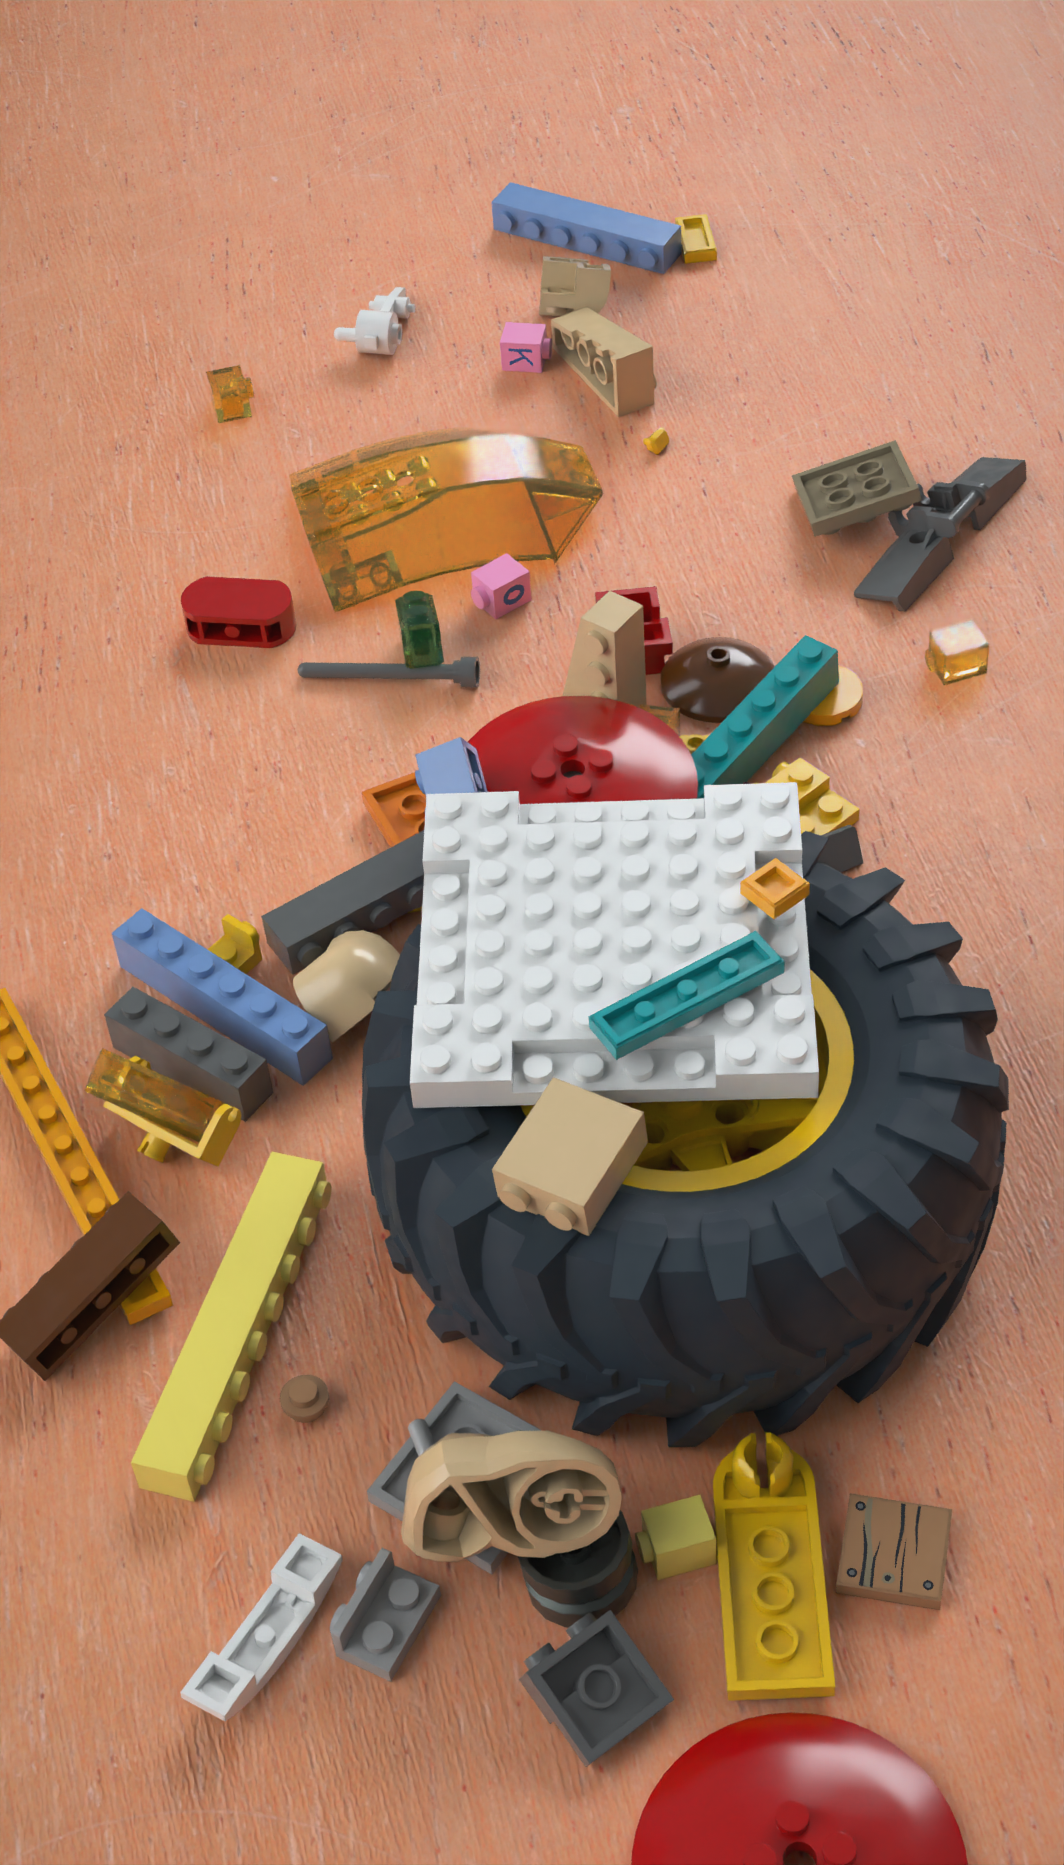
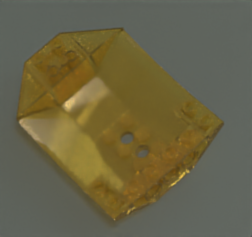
[289,427,603,612]

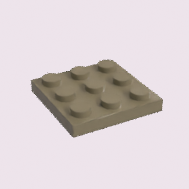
[792,440,922,537]

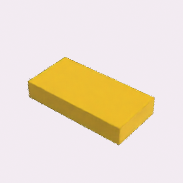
[675,214,717,264]

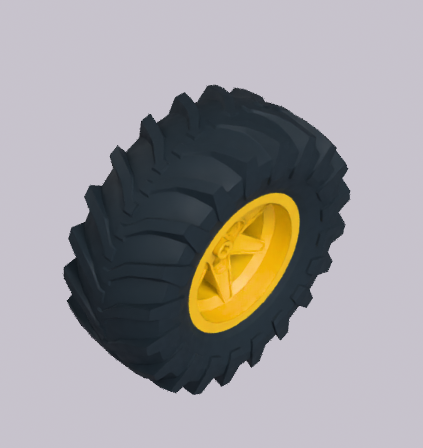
[362,831,1009,1447]

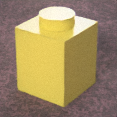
[635,1495,717,1580]

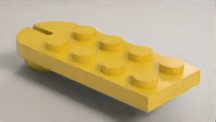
[713,1432,835,1701]

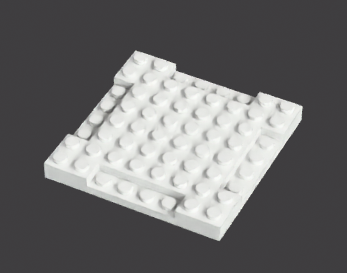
[410,782,819,1108]

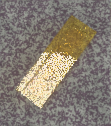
[84,1048,224,1142]

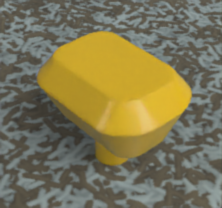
[643,427,669,455]

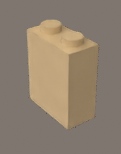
[492,1077,648,1236]

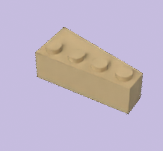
[551,307,657,417]
[563,591,647,711]

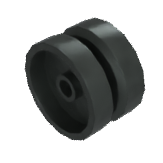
[518,1510,638,1628]

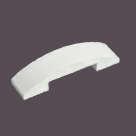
[180,1533,343,1722]

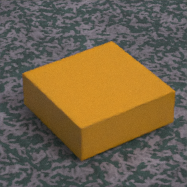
[740,858,810,919]

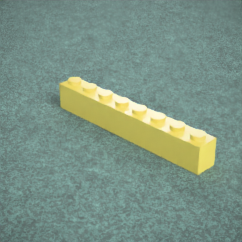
[131,1152,332,1502]

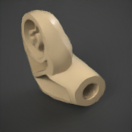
[401,1430,622,1562]

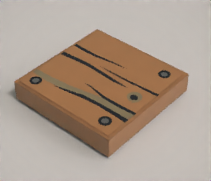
[836,1493,952,1610]

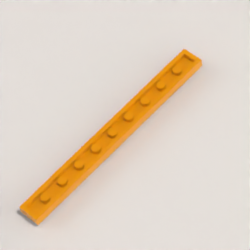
[0,988,173,1325]

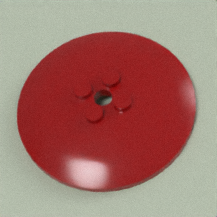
[468,696,698,804]
[631,1712,968,1865]

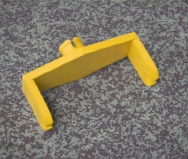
[103,1056,241,1167]

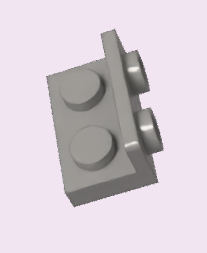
[330,1548,441,1682]

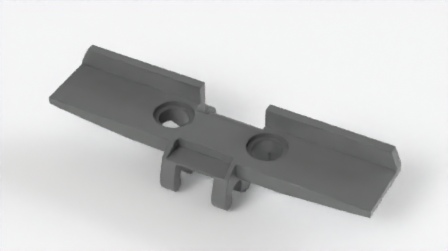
[854,457,1026,612]

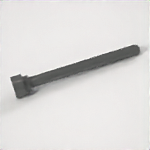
[297,657,480,688]

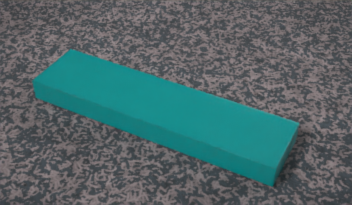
[588,931,785,1060]

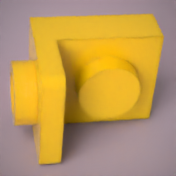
[207,914,263,974]

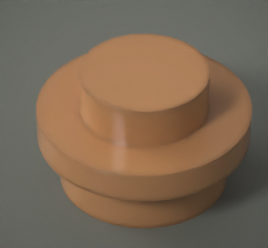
[280,1375,329,1423]

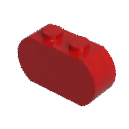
[181,576,296,648]

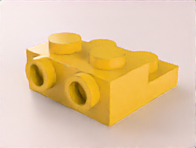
[753,758,860,835]

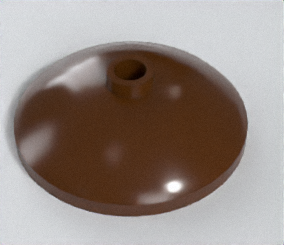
[661,637,775,723]

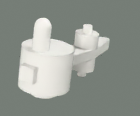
[334,287,415,355]

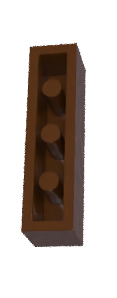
[0,1191,180,1381]

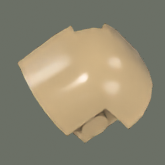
[539,256,611,316]
[293,930,400,1042]

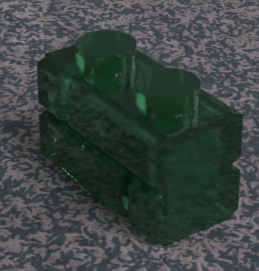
[395,591,444,669]

